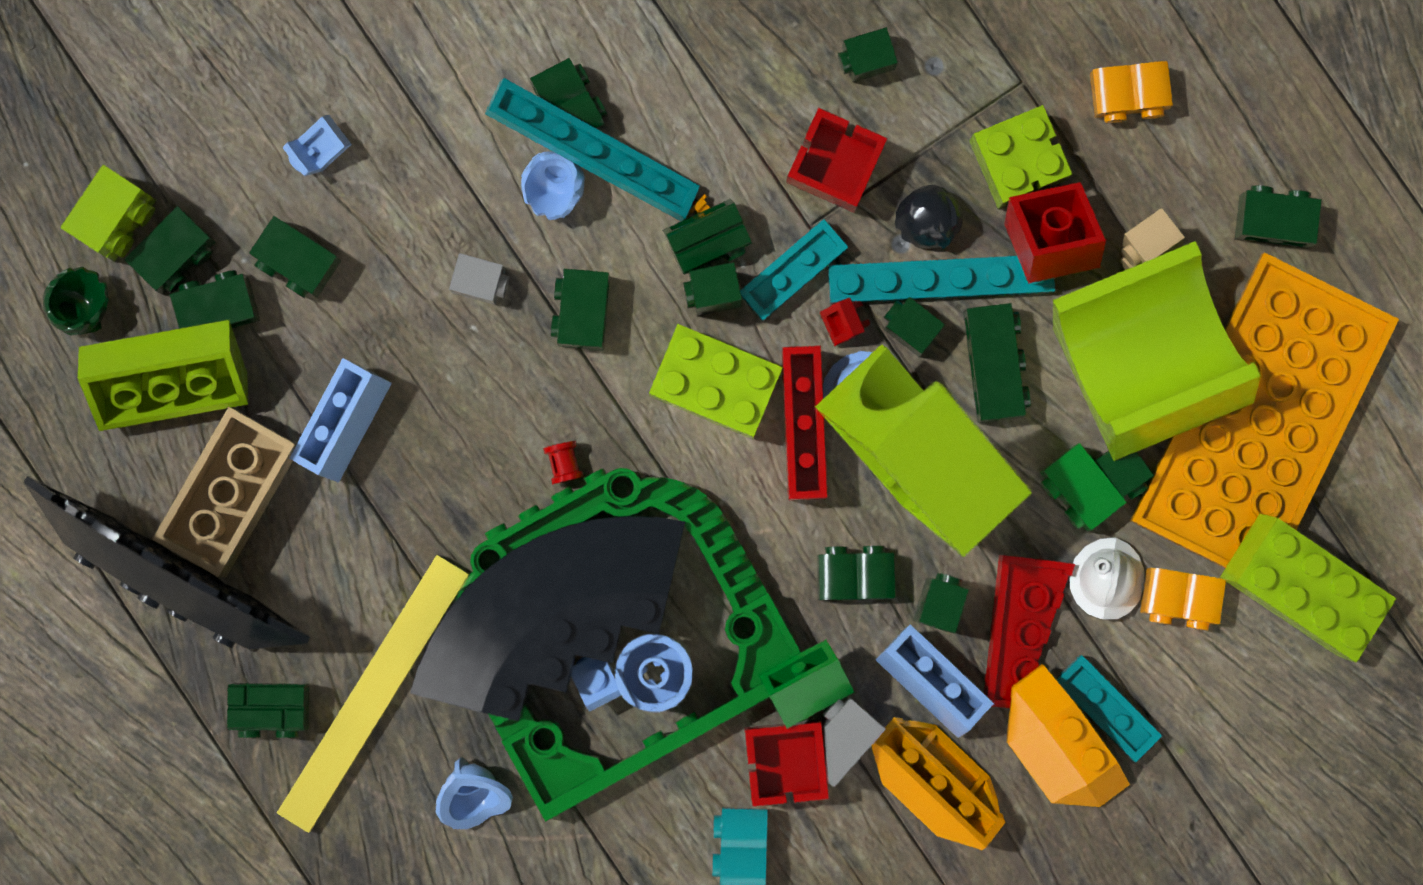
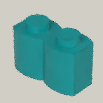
[712,807,768,885]

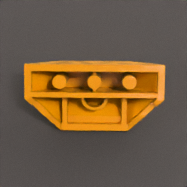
[1006,664,1130,807]
[871,717,1006,850]

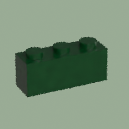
[963,303,1031,423]

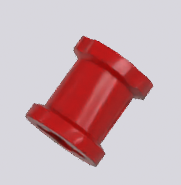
[543,440,584,485]

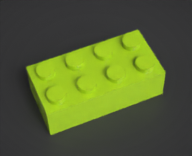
[78,320,248,431]
[1220,514,1397,663]

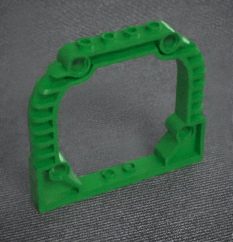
[456,468,801,822]

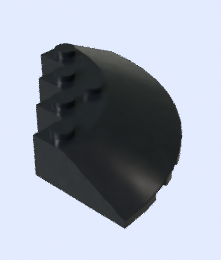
[23,476,311,649]
[410,516,685,721]

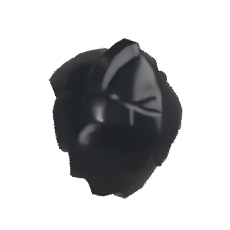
[895,185,963,249]

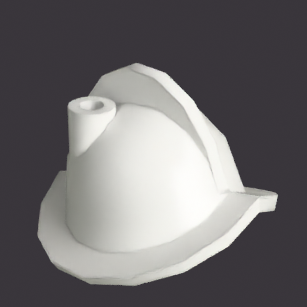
[1070,537,1145,619]

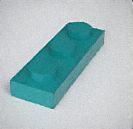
[740,219,848,321]
[1056,655,1162,763]

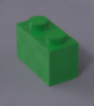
[1039,443,1127,531]
[759,640,854,728]

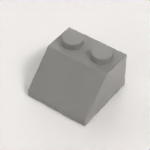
[822,696,886,787]

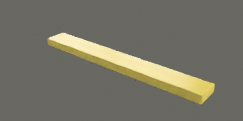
[277,555,470,833]

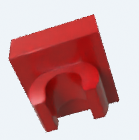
[819,297,870,347]

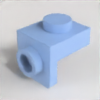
[283,115,352,176]
[571,657,621,712]

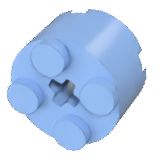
[615,634,693,712]

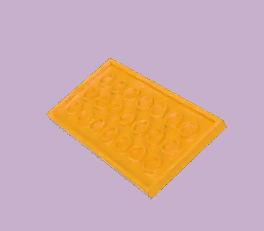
[1130,252,1399,568]

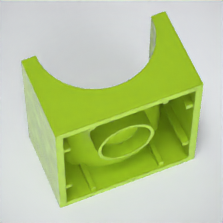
[1053,241,1261,461]
[815,344,1032,557]

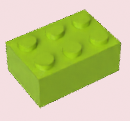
[649,324,783,439]

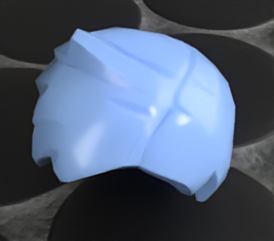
[521,151,585,220]

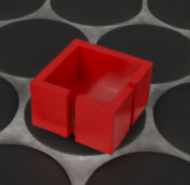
[786,107,887,213]
[744,720,829,807]

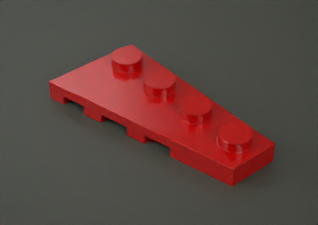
[984,555,1075,709]

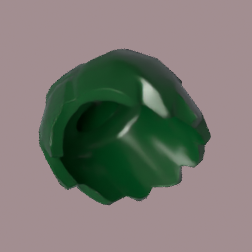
[43,266,109,336]

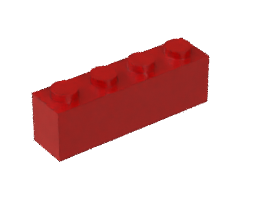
[781,346,827,501]

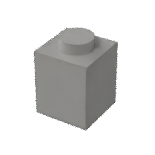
[449,253,510,305]

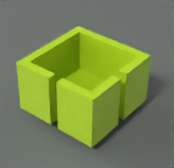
[969,105,1072,209]
[60,165,156,262]

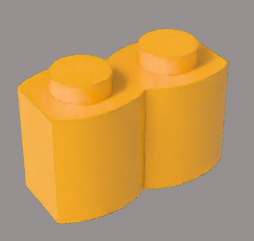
[1090,61,1173,123]
[1140,567,1226,631]

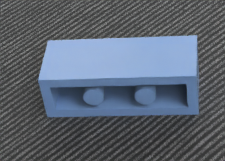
[289,358,392,482]
[875,624,994,738]

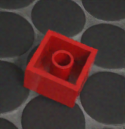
[1004,182,1106,283]

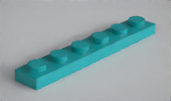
[484,78,700,221]
[828,256,1055,304]

